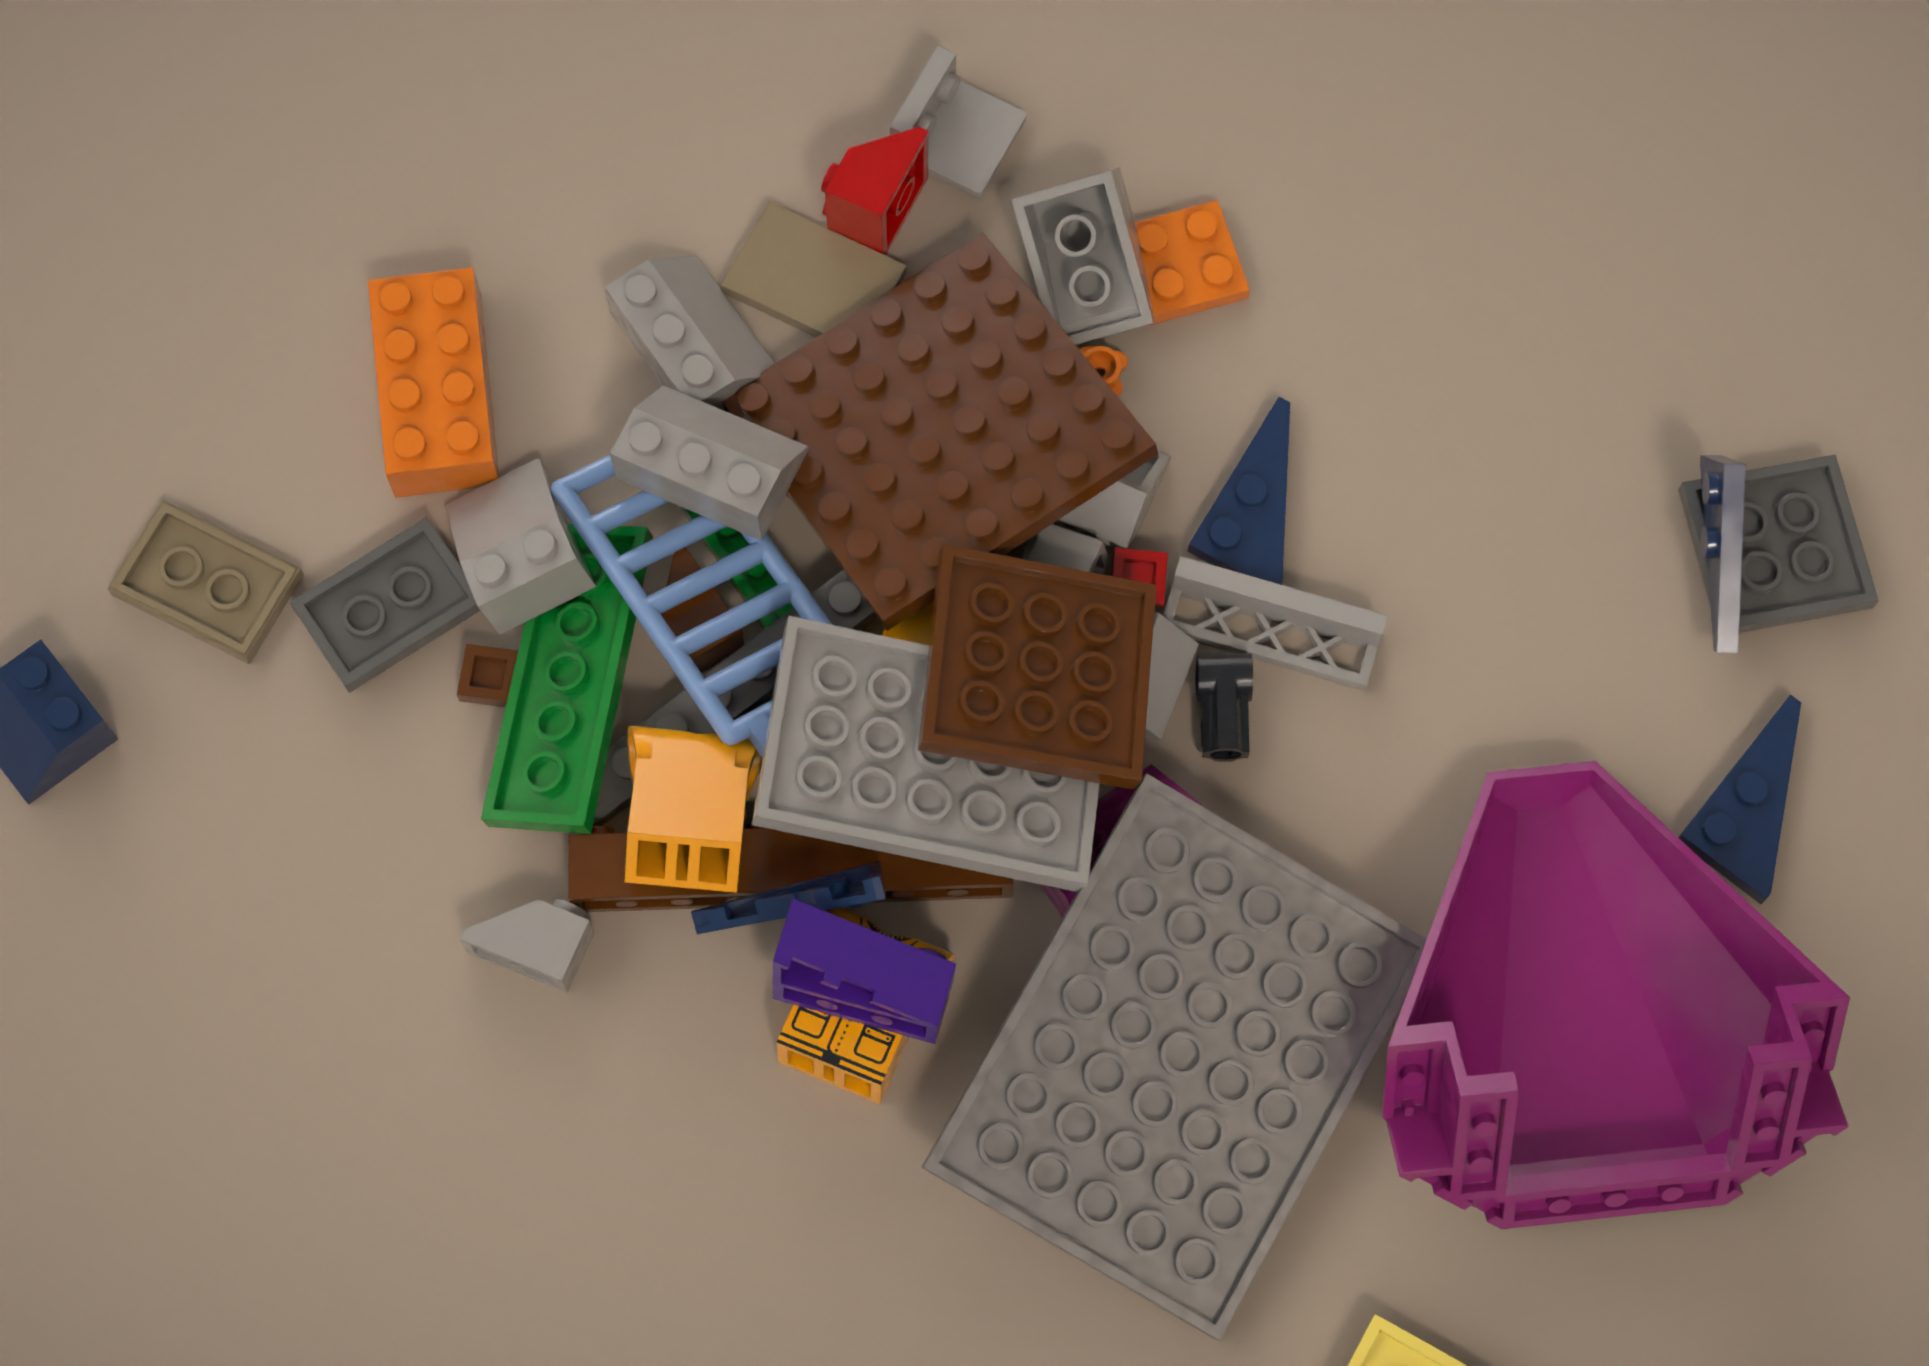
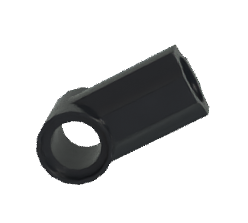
[1195,653,1253,762]

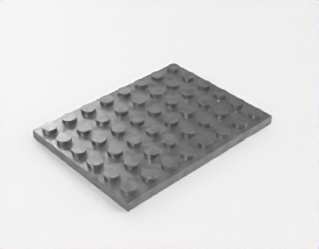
[921,774,1427,1341]

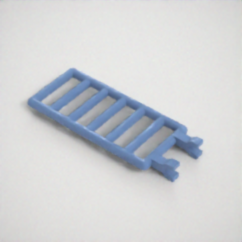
[551,454,833,759]

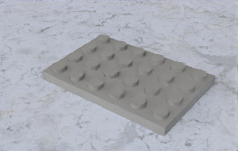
[752,616,1100,892]

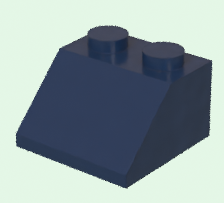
[0,639,118,805]

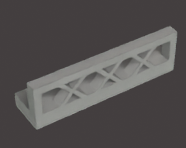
[1163,556,1388,691]

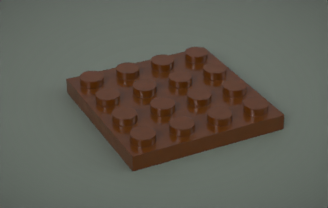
[918,544,1157,790]

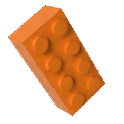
[368,267,500,498]

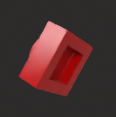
[1111,548,1168,609]

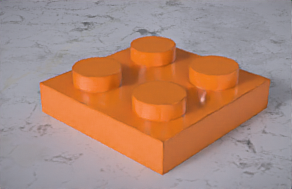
[1135,200,1250,325]

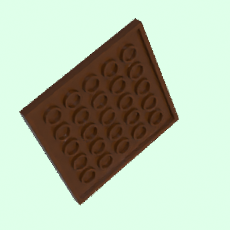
[722,232,1159,631]

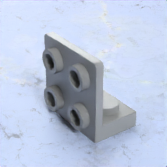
[890,45,1026,197]

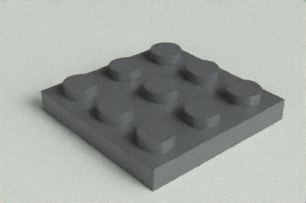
[1678,454,1879,633]

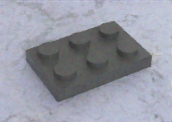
[289,517,480,693]

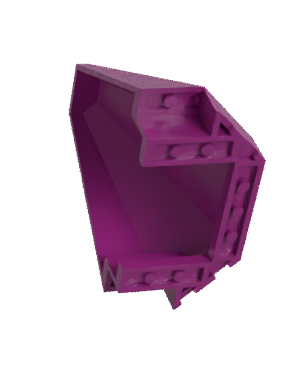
[1382,761,1850,1229]

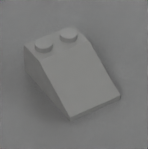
[1011,167,1155,345]
[445,458,596,634]

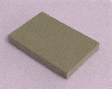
[721,201,907,337]
[107,500,304,664]

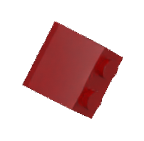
[821,127,929,255]

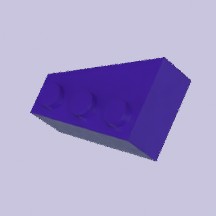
[772,898,956,1044]

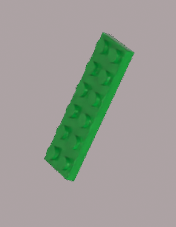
[481,524,653,834]

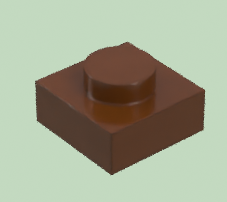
[457,644,518,707]

